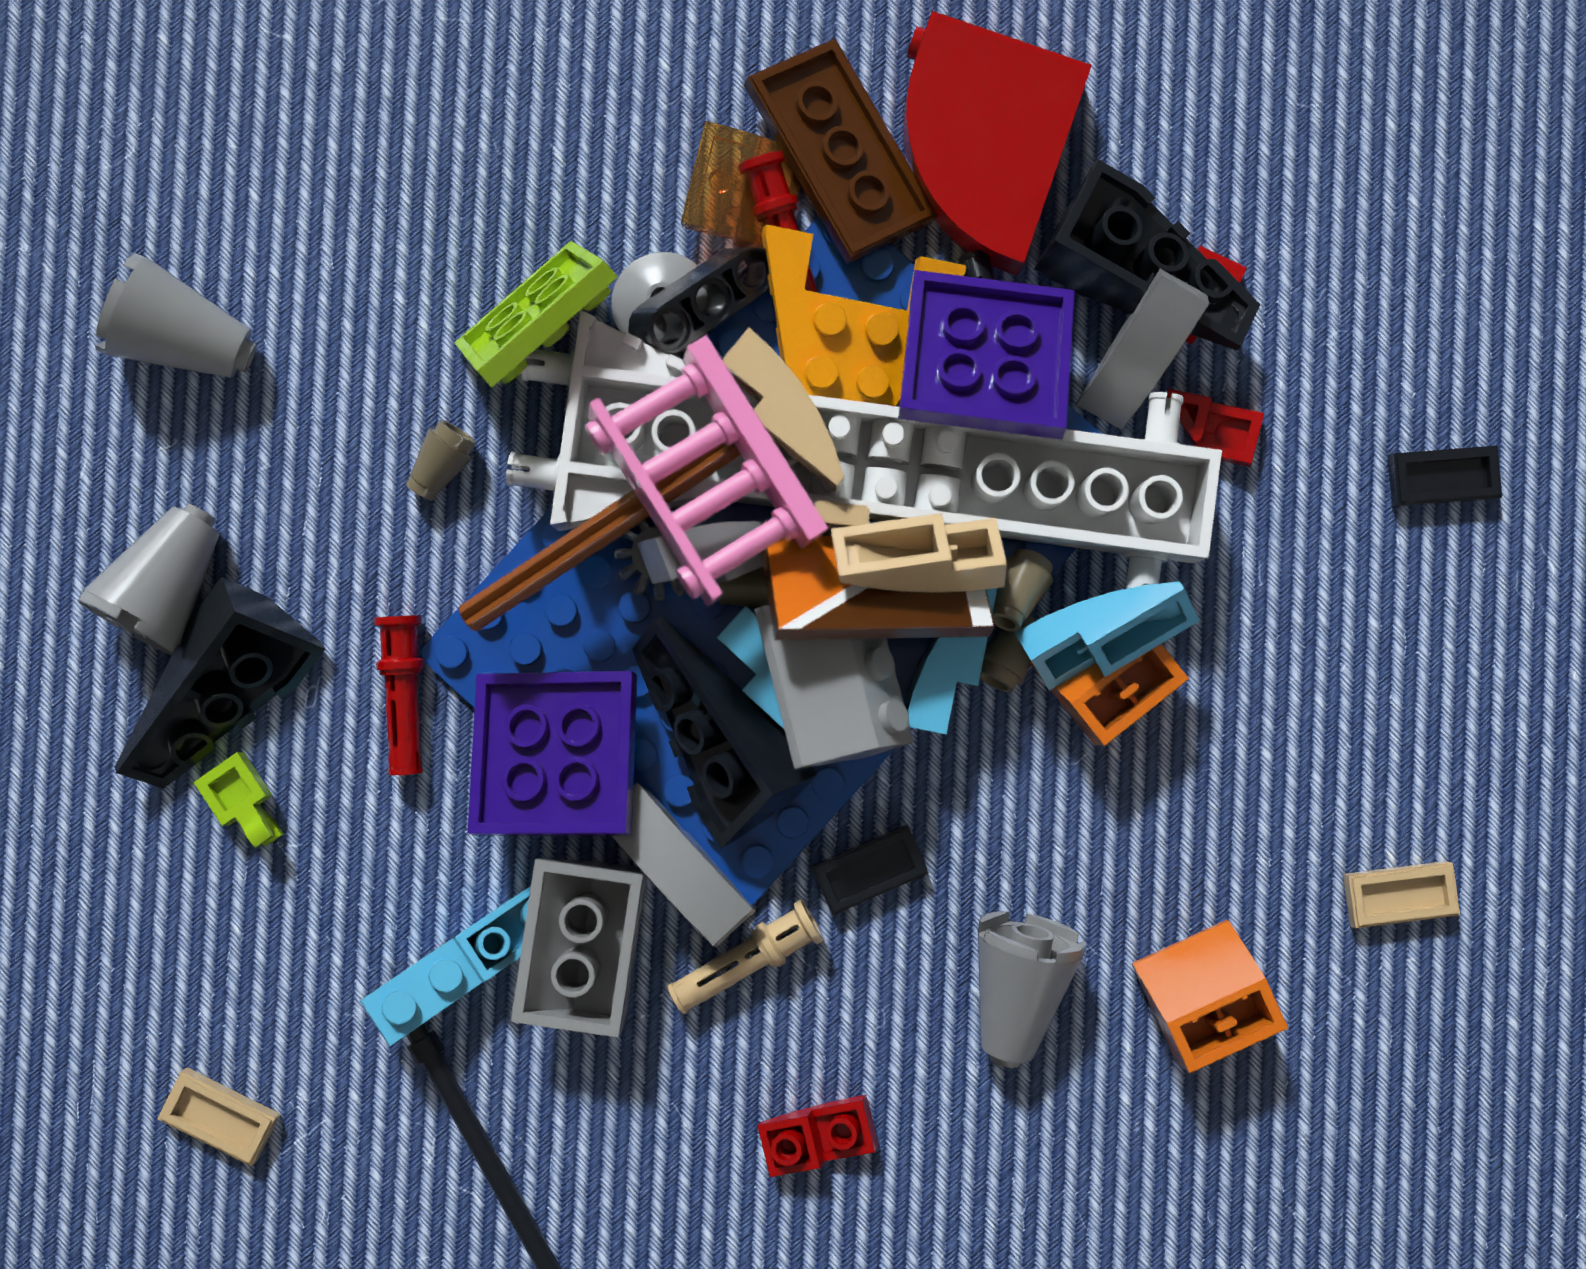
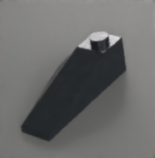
[1034,159,1261,351]
[114,577,325,789]
[632,617,817,848]

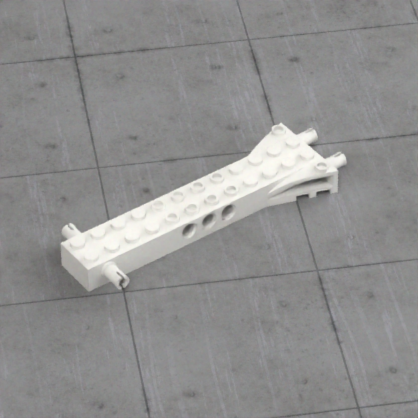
[506,310,1222,589]

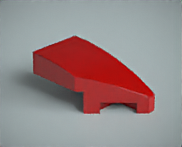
[1167,389,1264,467]

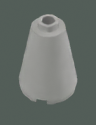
[95,253,257,378]
[78,504,219,655]
[978,911,1086,1068]

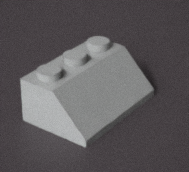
[754,605,914,769]
[511,858,647,1038]

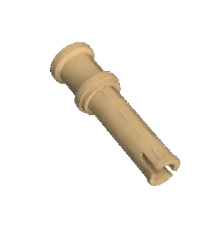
[667,899,824,1014]

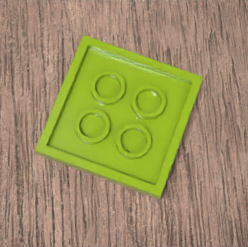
[454,241,618,388]

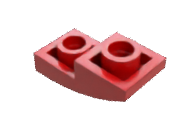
[757,1095,879,1177]

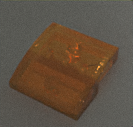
[681,121,801,251]

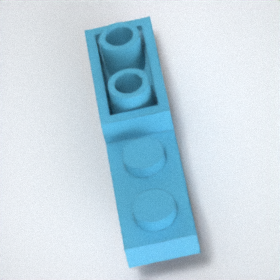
[359,886,531,1046]

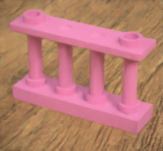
[585,335,828,607]

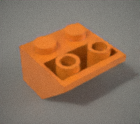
[1029,644,1189,746]
[1131,920,1288,1073]

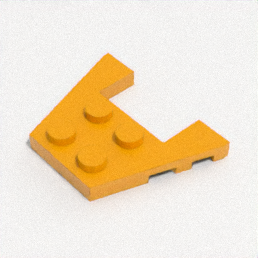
[762,224,966,406]

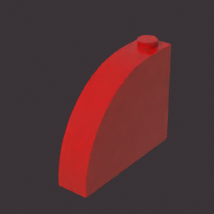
[903,11,1092,276]

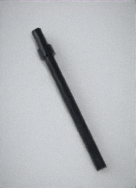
[406,1023,561,1269]

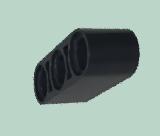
[628,247,769,353]

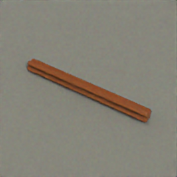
[458,443,741,631]

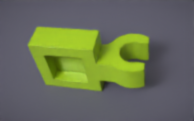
[193,752,284,848]

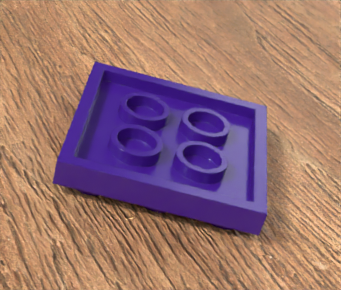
[898,270,1075,440]
[467,671,637,836]

